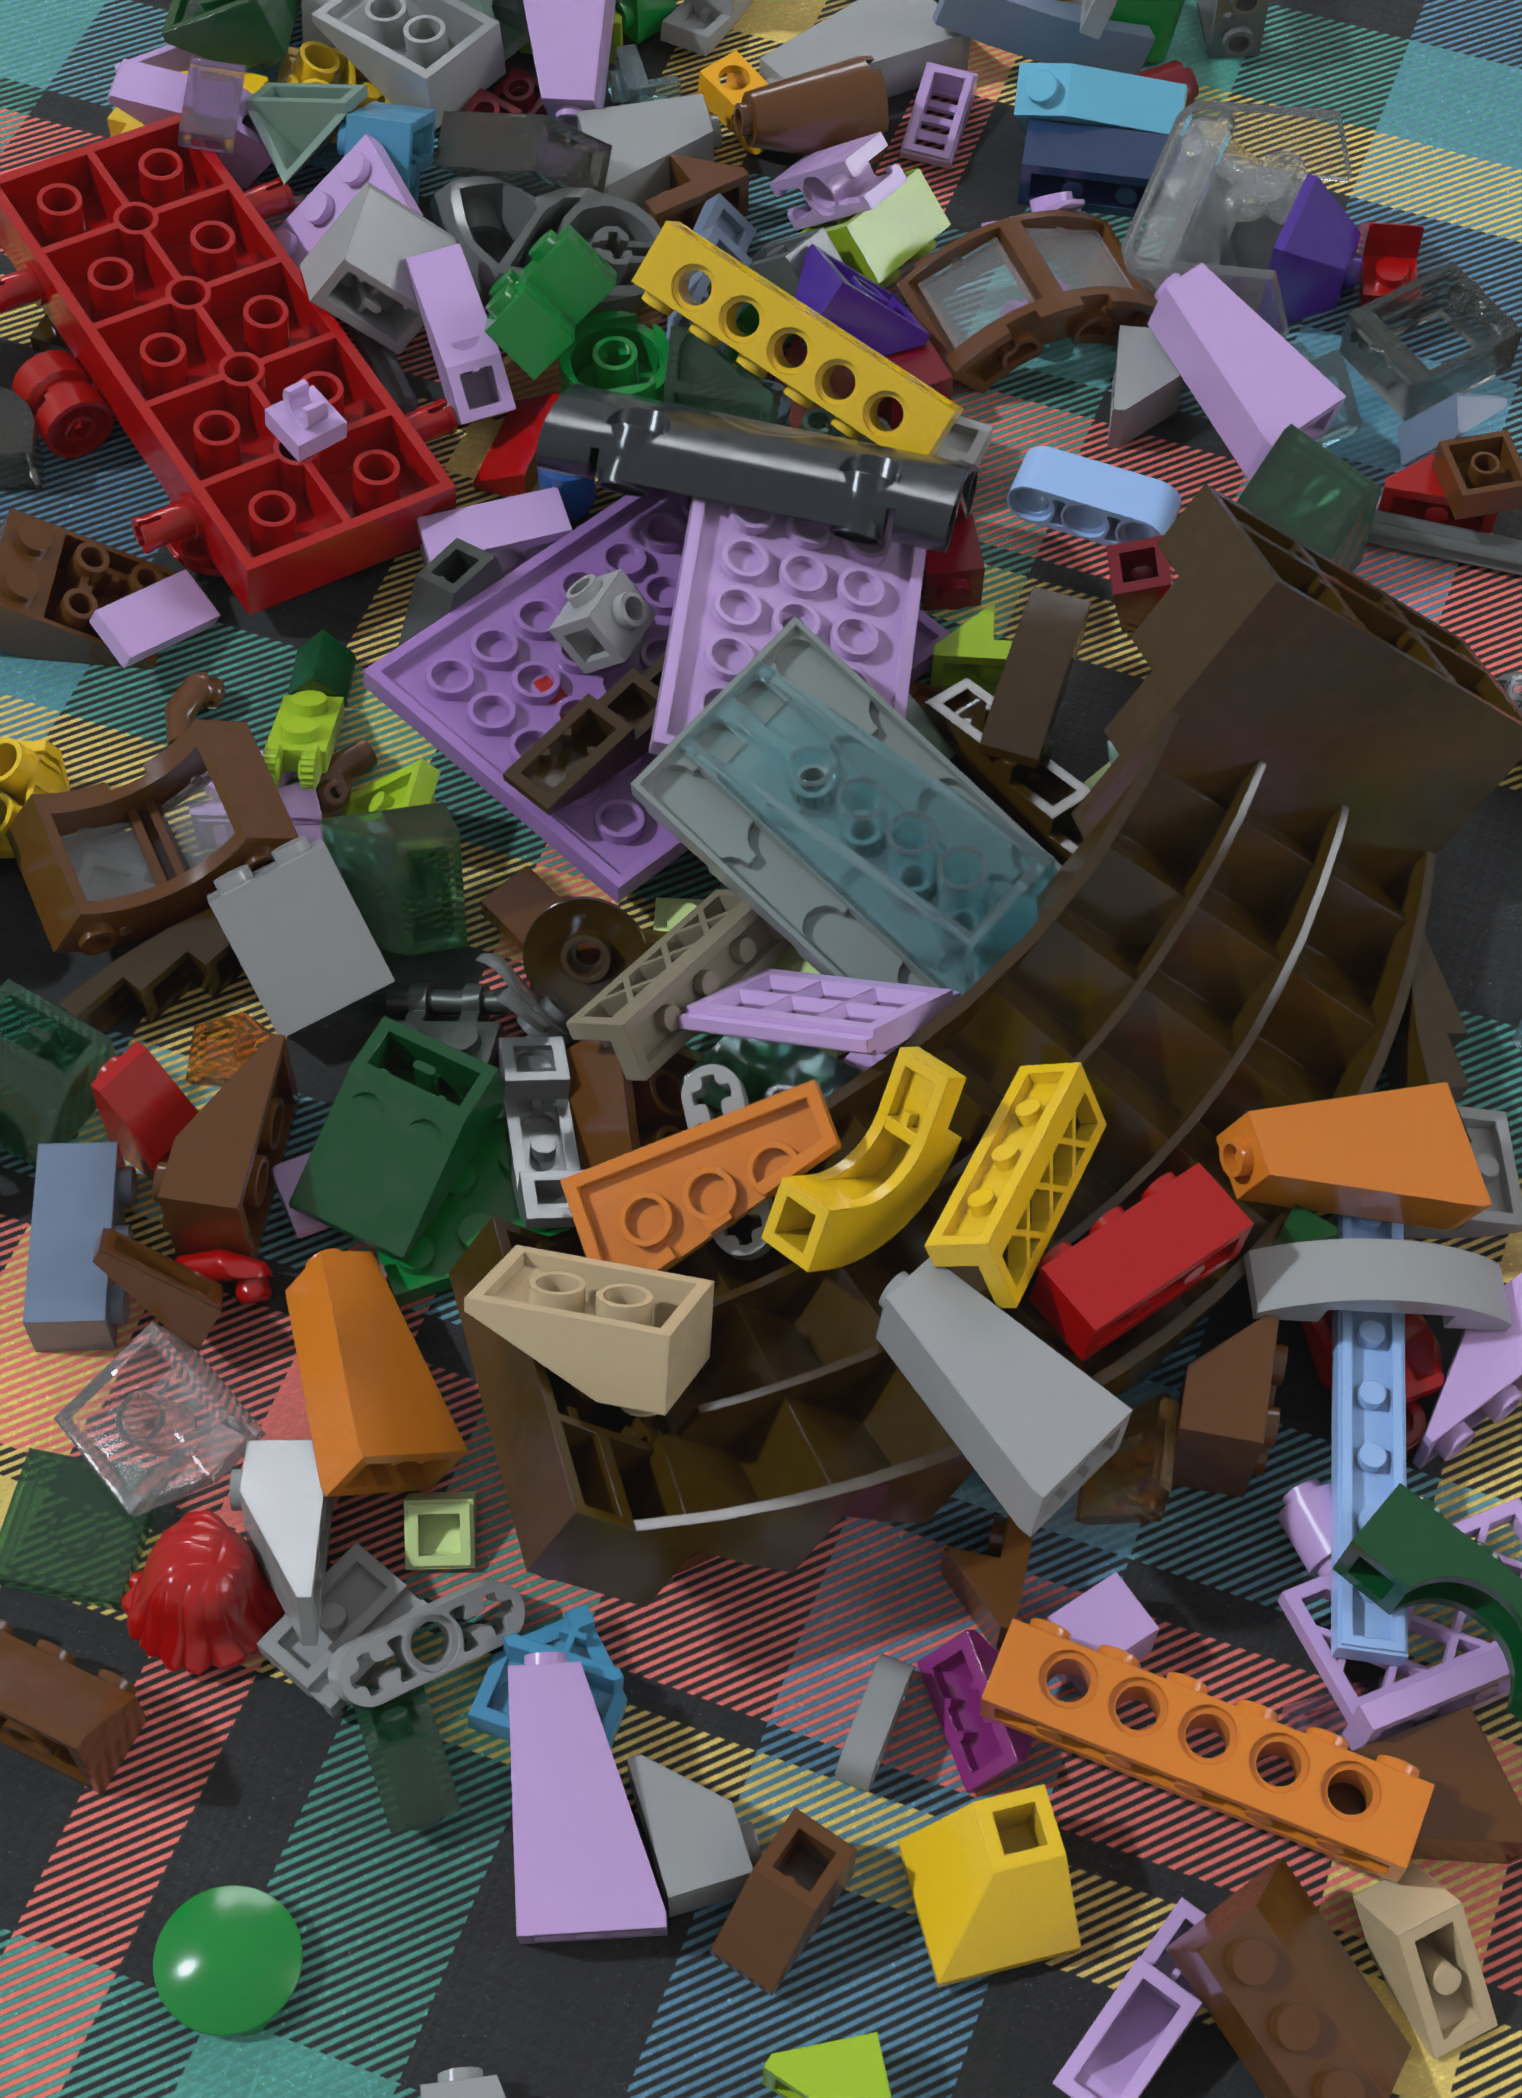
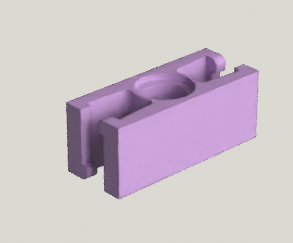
[769,132,908,231]
[417,487,572,576]

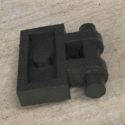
[386,983,513,1068]

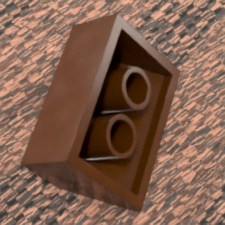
[565,1040,716,1170]
[0,1618,147,1795]
[1166,1858,1412,2098]

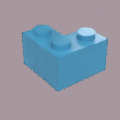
[337,101,436,206]

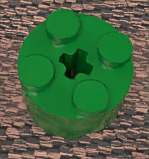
[558,311,673,403]

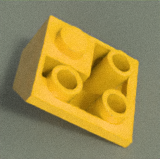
[898,1784,1081,1988]

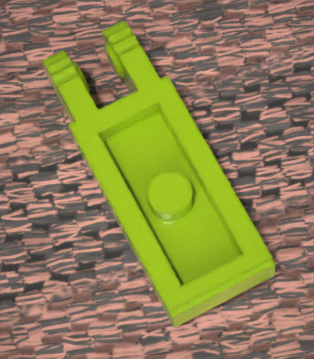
[262,690,345,789]

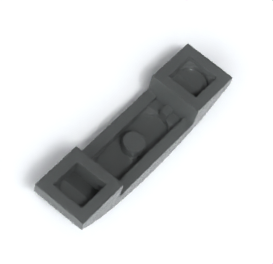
[498,1036,583,1229]

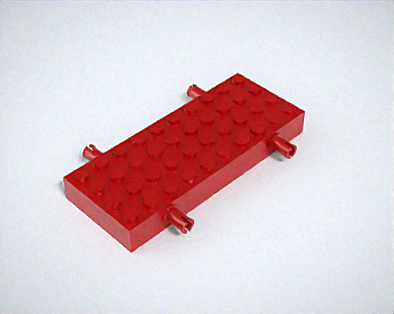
[0,112,458,616]

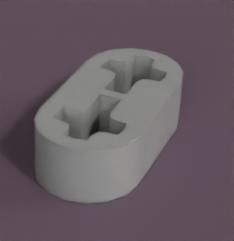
[834,1653,915,1792]

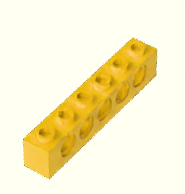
[631,221,964,456]

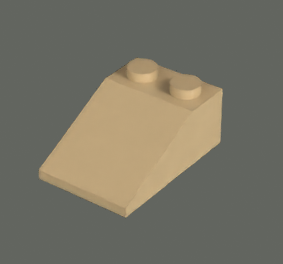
[464,1245,714,1417]

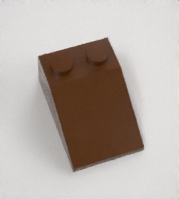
[152,1033,300,1259]

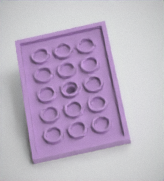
[648,497,926,755]

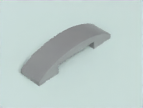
[1244,1238,1512,1331]

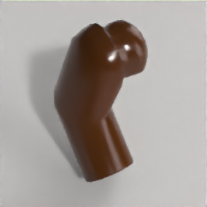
[165,672,225,747]
[316,738,378,815]

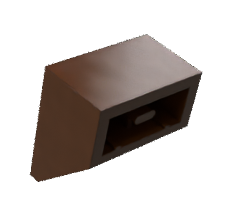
[1162,1315,1288,1498]

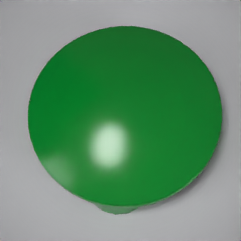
[153,1885,303,2036]

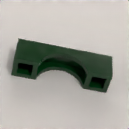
[1332,1483,1522,1722]

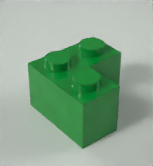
[484,224,617,380]

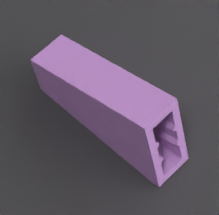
[523,0,616,128]
[1148,263,1346,483]
[508,1652,668,1944]

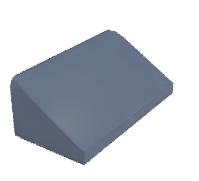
[1398,393,1508,465]

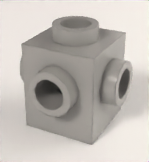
[548,569,657,674]

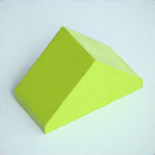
[762,2032,892,2098]

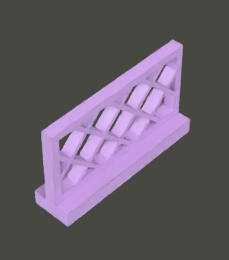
[1278,1498,1522,1751]

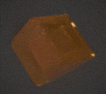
[185,1012,271,1086]

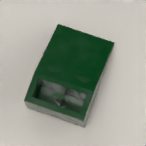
[289,1016,503,1262]

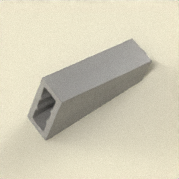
[759,0,970,98]
[876,1257,1133,1537]

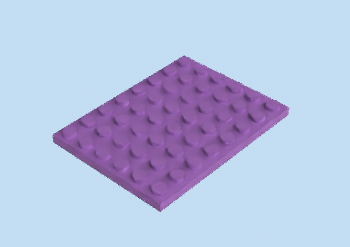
[363,489,950,903]

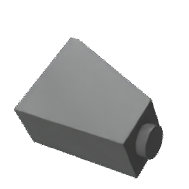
[577,93,722,209]

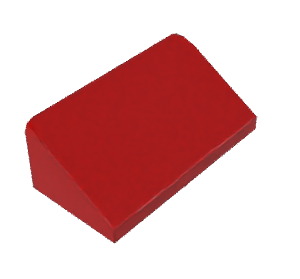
[473,394,561,497]

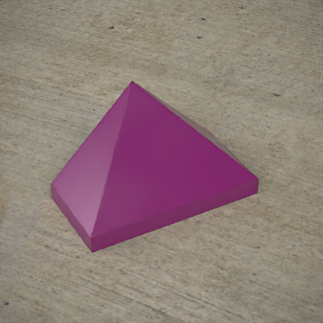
[917,1630,1033,1793]

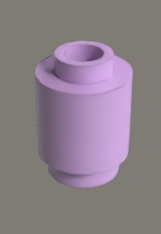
[1277,1479,1332,1577]

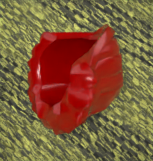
[121,1510,285,1675]

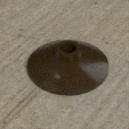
[523,896,648,1016]

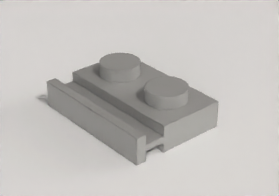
[257,1542,428,1718]

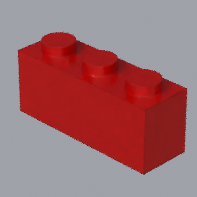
[1029,1163,1254,1362]

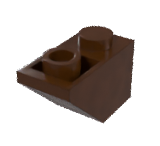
[710,1808,857,1996]

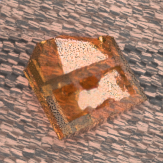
[1075,1393,1180,1525]

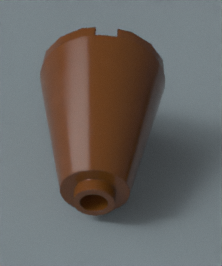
[734,55,889,165]

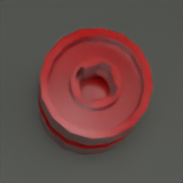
[12,350,114,458]

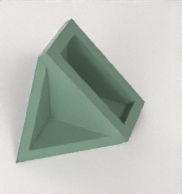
[246,82,368,184]

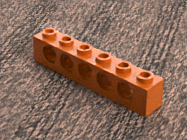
[980,1618,1435,1883]

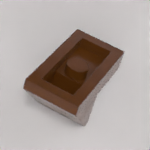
[645,155,749,230]
[940,1515,1034,1652]

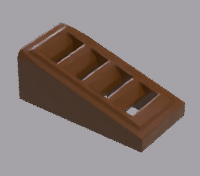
[92,1228,224,1351]

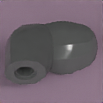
[430,176,661,318]

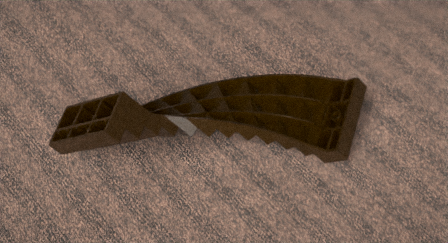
[449,484,1522,1607]

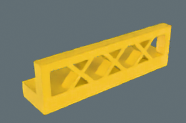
[924,1062,1107,1308]

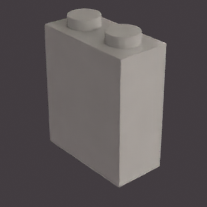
[207,836,395,1037]

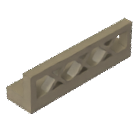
[566,889,792,1081]

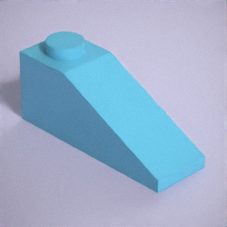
[1014,63,1188,136]

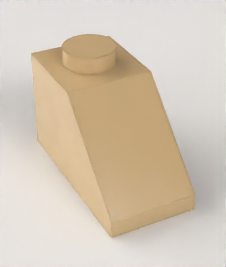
[1353,1864,1498,2059]

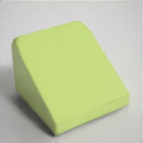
[404,1491,476,1570]

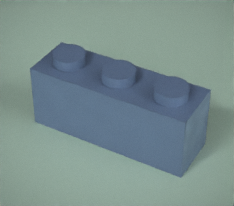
[23,1142,138,1352]

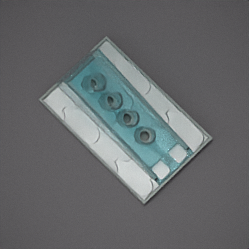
[630,616,1062,996]

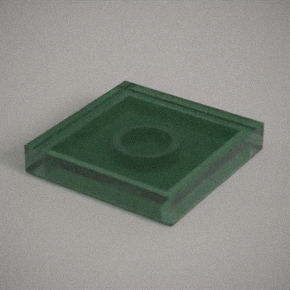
[0,1448,165,1611]

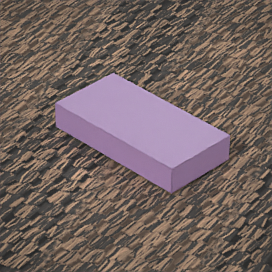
[89,569,220,668]

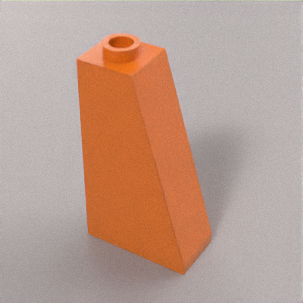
[1216,1082,1492,1230]
[285,1248,468,1497]

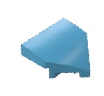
[468,1603,627,1749]

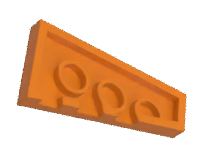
[560,1079,842,1272]

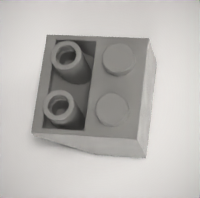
[300,181,457,354]

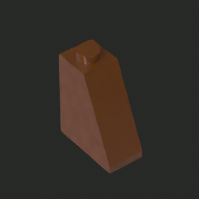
[1328,1705,1522,1864]

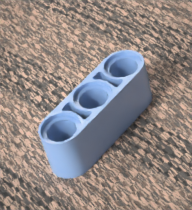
[1006,446,1182,546]

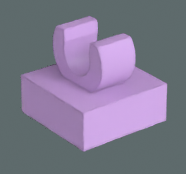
[265,379,347,462]

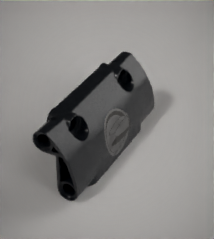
[536,384,978,553]

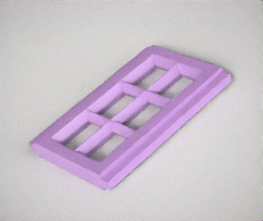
[678,968,961,1056]

